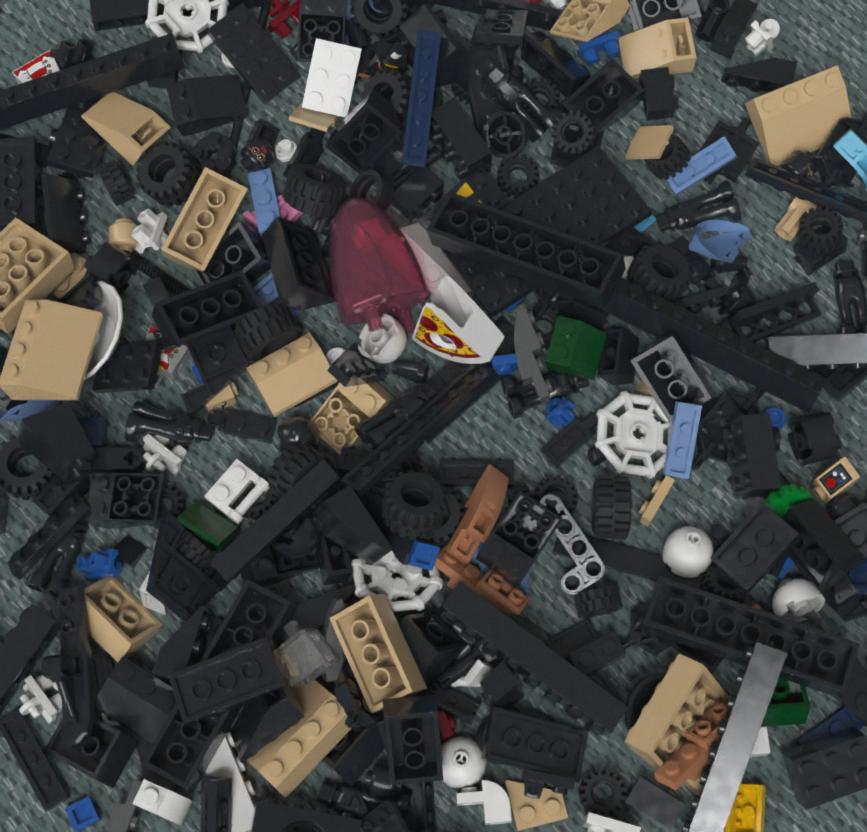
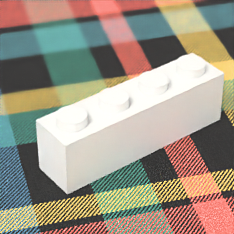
[205,732,256,832]

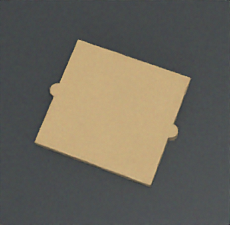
[289,104,339,132]
[625,125,674,160]

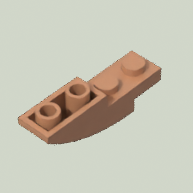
[445,464,509,564]
[434,546,530,615]
[654,701,730,790]

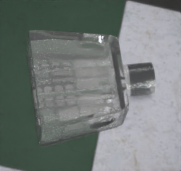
[278,621,340,687]

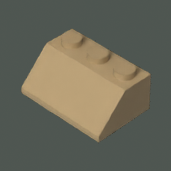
[246,332,338,417]
[84,577,163,662]

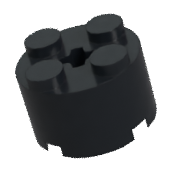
[84,241,138,296]
[788,411,842,466]

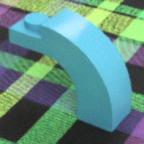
[833,128,867,190]

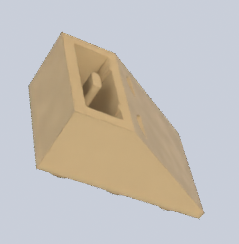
[550,0,630,42]
[618,17,697,79]
[81,92,171,166]
[311,382,394,454]

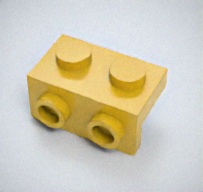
[724,784,766,832]

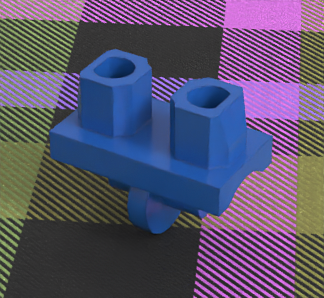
[577,31,620,67]
[76,549,122,580]

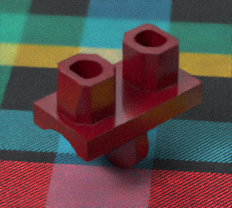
[266,0,299,39]

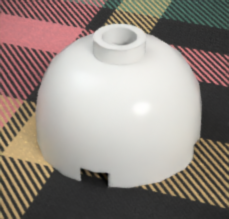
[358,314,407,364]
[662,526,714,578]
[772,578,825,623]
[441,736,487,789]

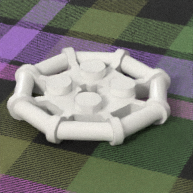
[145,0,229,53]
[595,391,672,479]
[351,557,444,612]

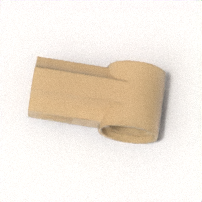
[774,197,819,241]

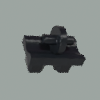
[49,39,95,70]

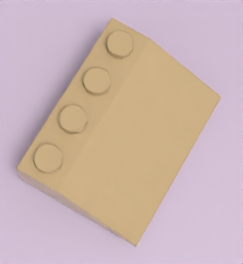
[745,65,851,166]
[0,218,75,334]
[0,300,103,400]
[624,654,729,770]
[234,673,357,798]

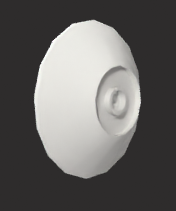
[84,281,123,380]

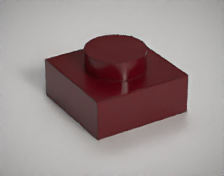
[438,710,456,741]

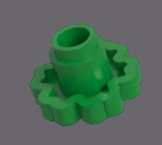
[764,482,813,520]

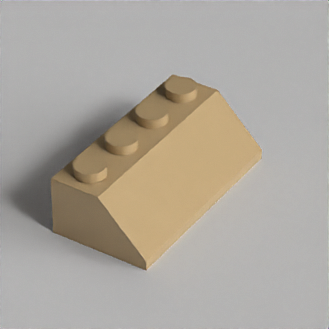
[161,167,248,272]
[329,594,427,714]

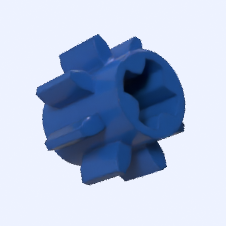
[545,396,576,428]

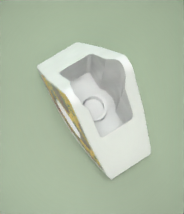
[412,275,504,364]

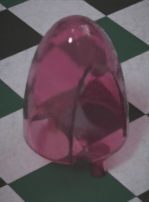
[329,198,432,335]

